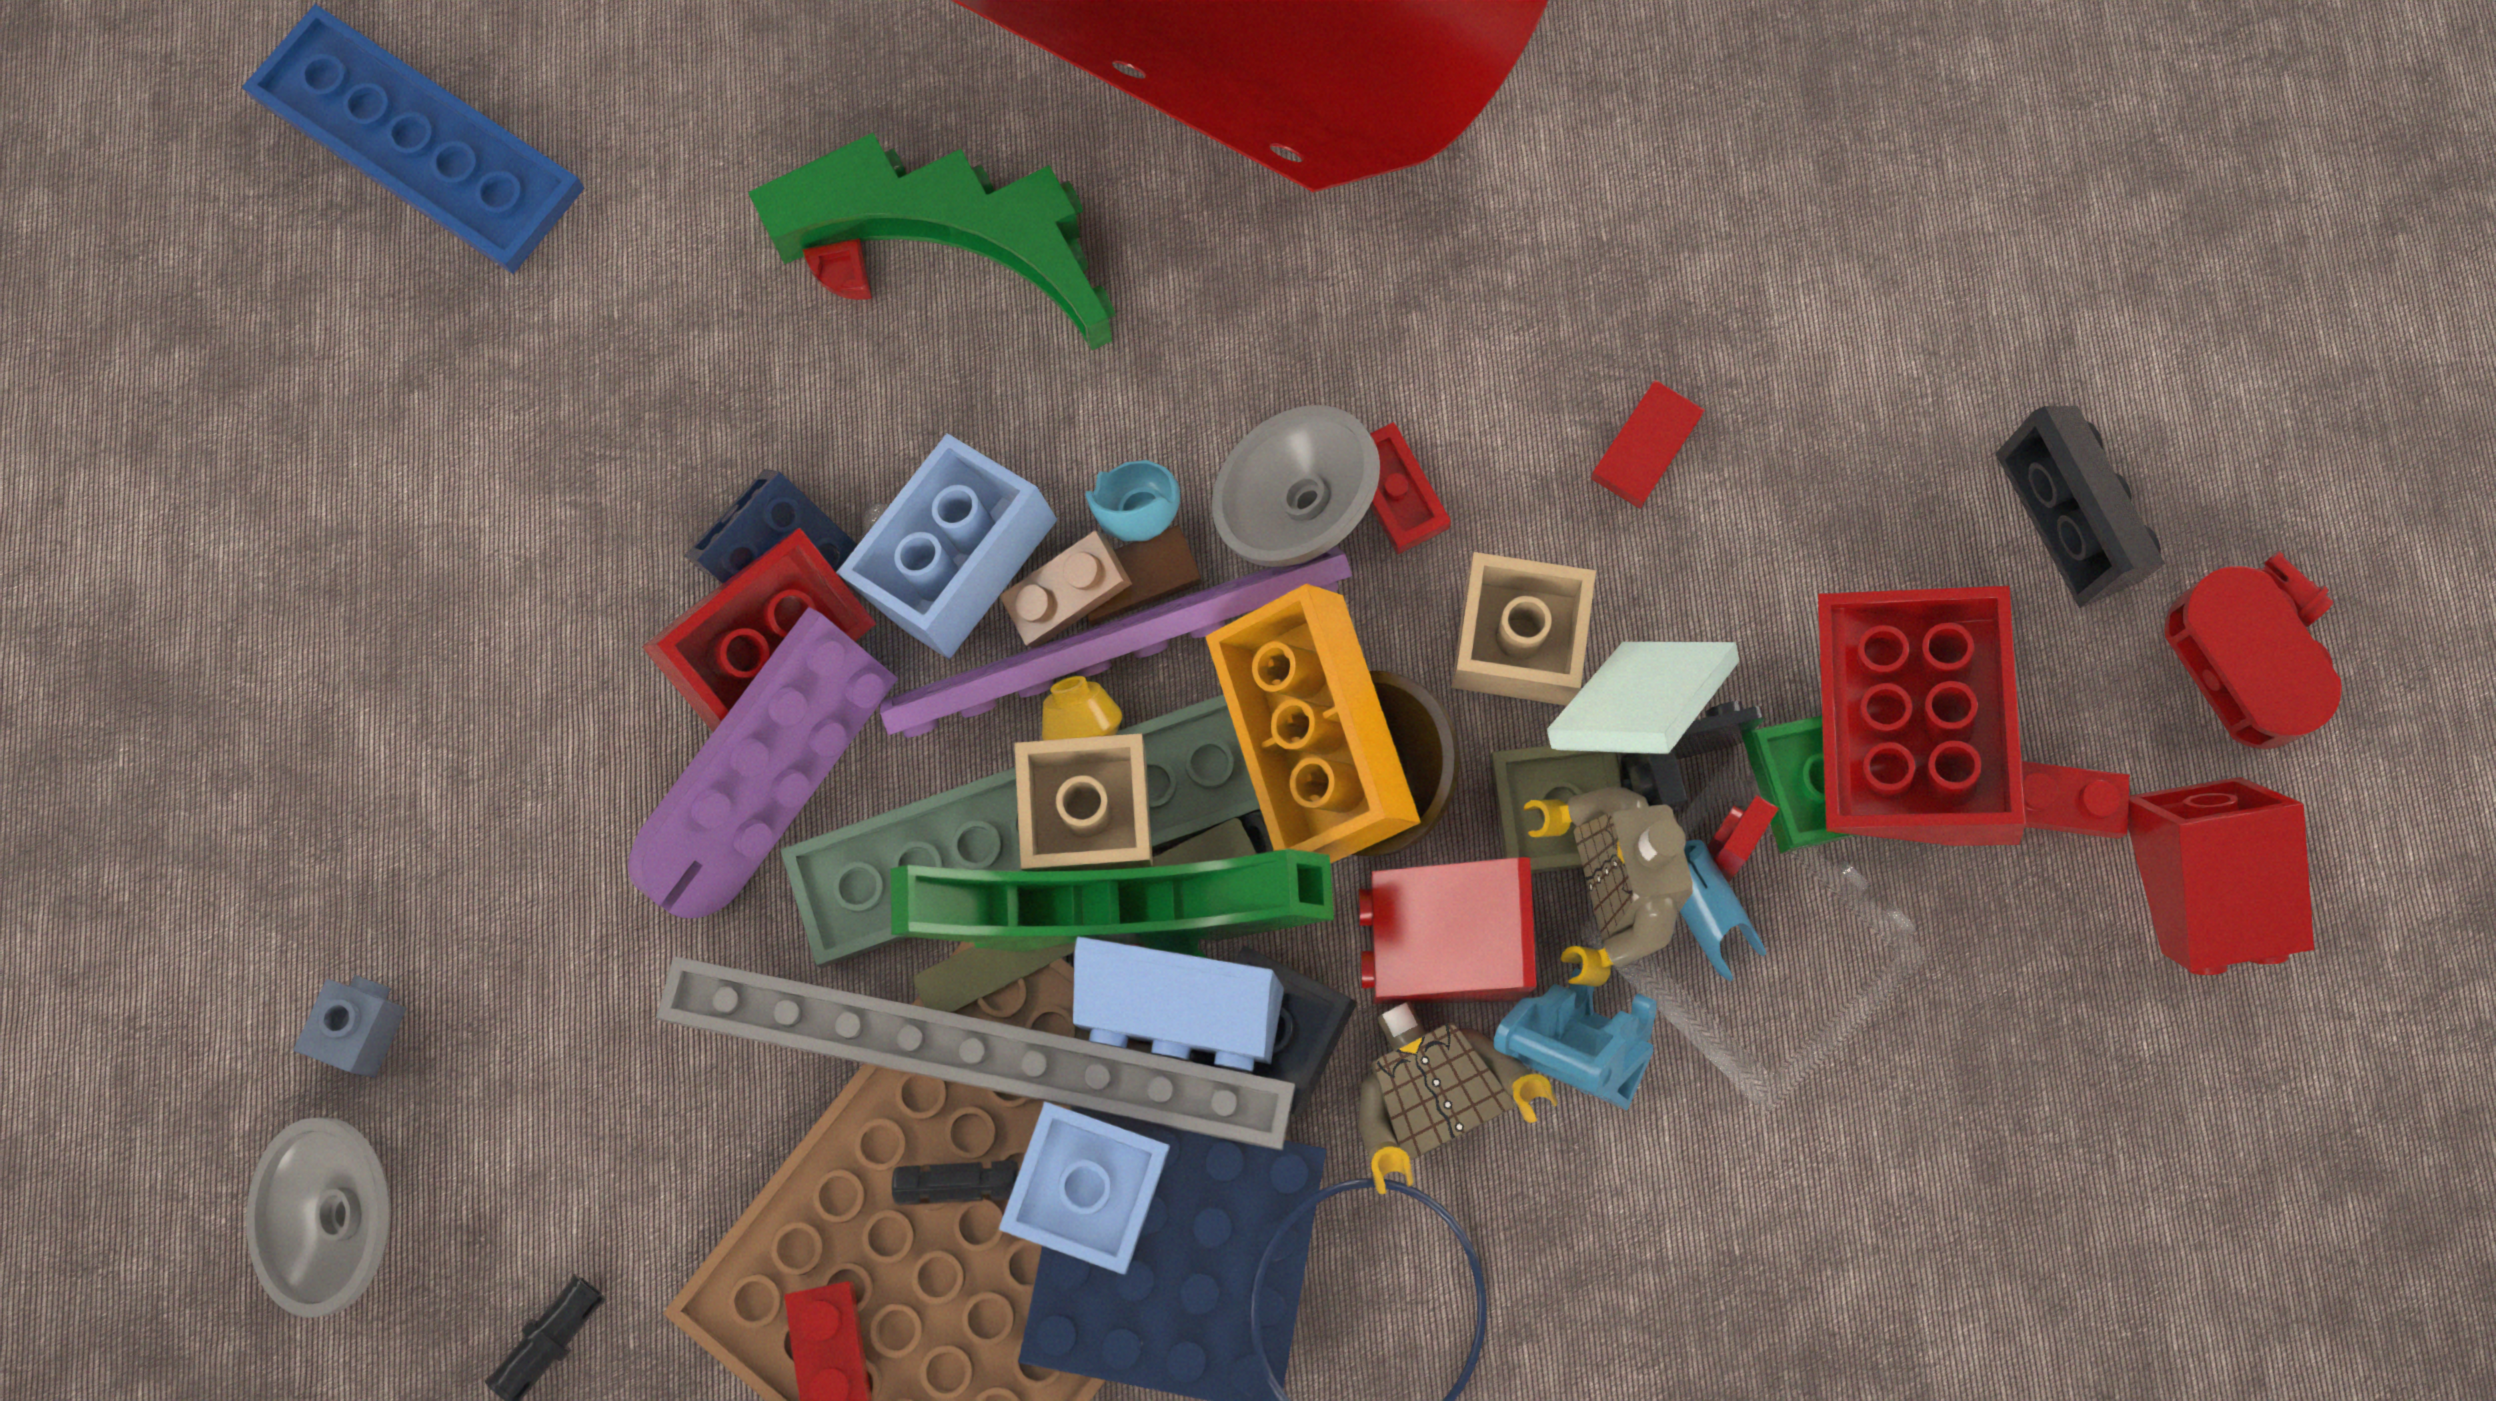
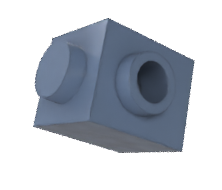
[293,975,407,1078]

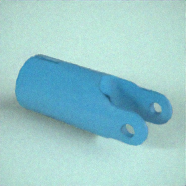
[1680,840,1767,981]

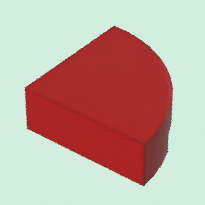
[803,239,872,300]

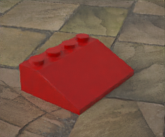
[1818,585,2026,846]

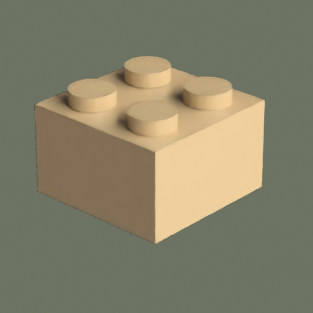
[1451,552,1596,706]
[1015,734,1153,872]

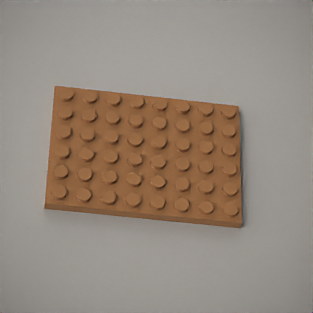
[662,942,1290,1401]

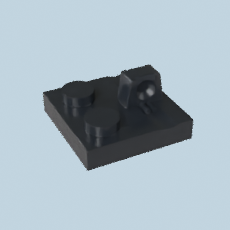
[1189,945,1358,1118]

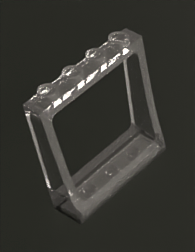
[1579,765,1930,1115]

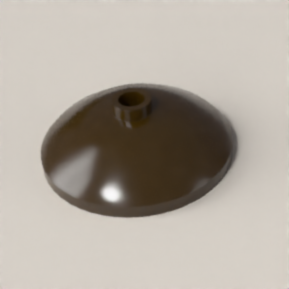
[1351,670,1460,857]

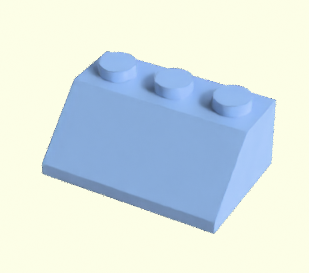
[836,433,1057,660]
[1073,937,1284,1072]

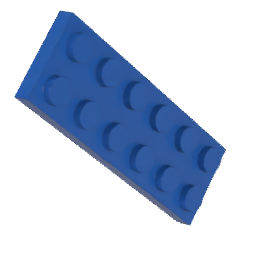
[242,4,585,275]

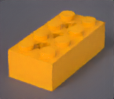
[1205,583,1421,864]

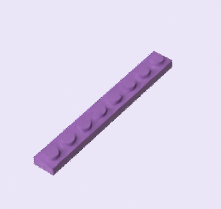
[880,546,1352,737]

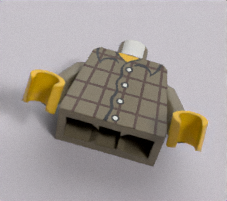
[1523,786,1693,987]
[1358,1001,1558,1194]

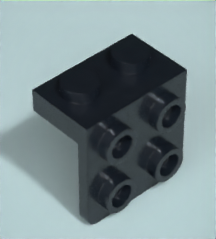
[1620,701,1765,814]

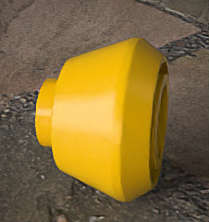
[1042,676,1123,741]

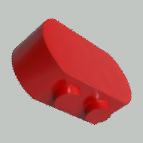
[2164,566,2342,749]

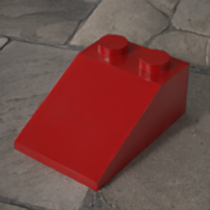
[642,528,876,732]

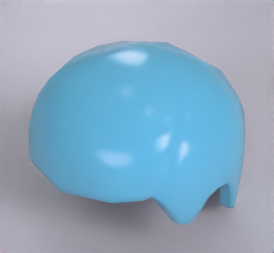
[1085,460,1181,542]

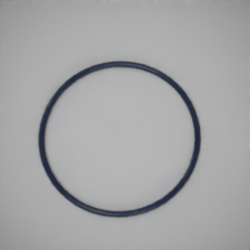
[1249,1178,1487,1401]

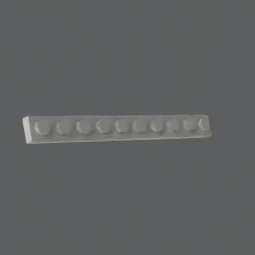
[656,956,1295,1151]

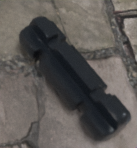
[891,1160,1020,1206]

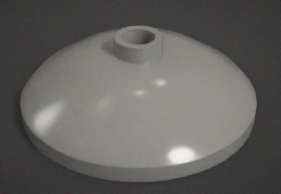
[1212,405,1380,567]
[246,1117,391,1317]

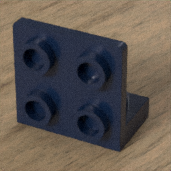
[684,469,858,584]

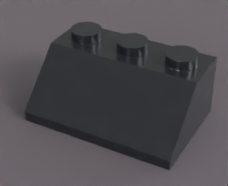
[1995,406,2165,609]

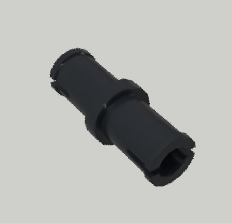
[485,1274,607,1401]

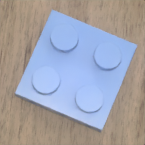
[999,1102,1170,1275]

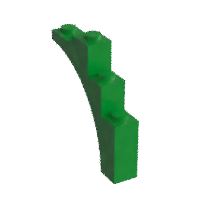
[748,132,1116,351]
[890,849,1334,952]

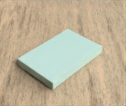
[1547,642,1739,754]

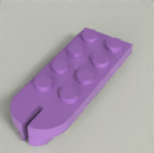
[628,607,898,918]

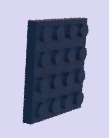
[1018,1107,1327,1401]

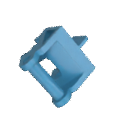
[1494,968,1657,1111]

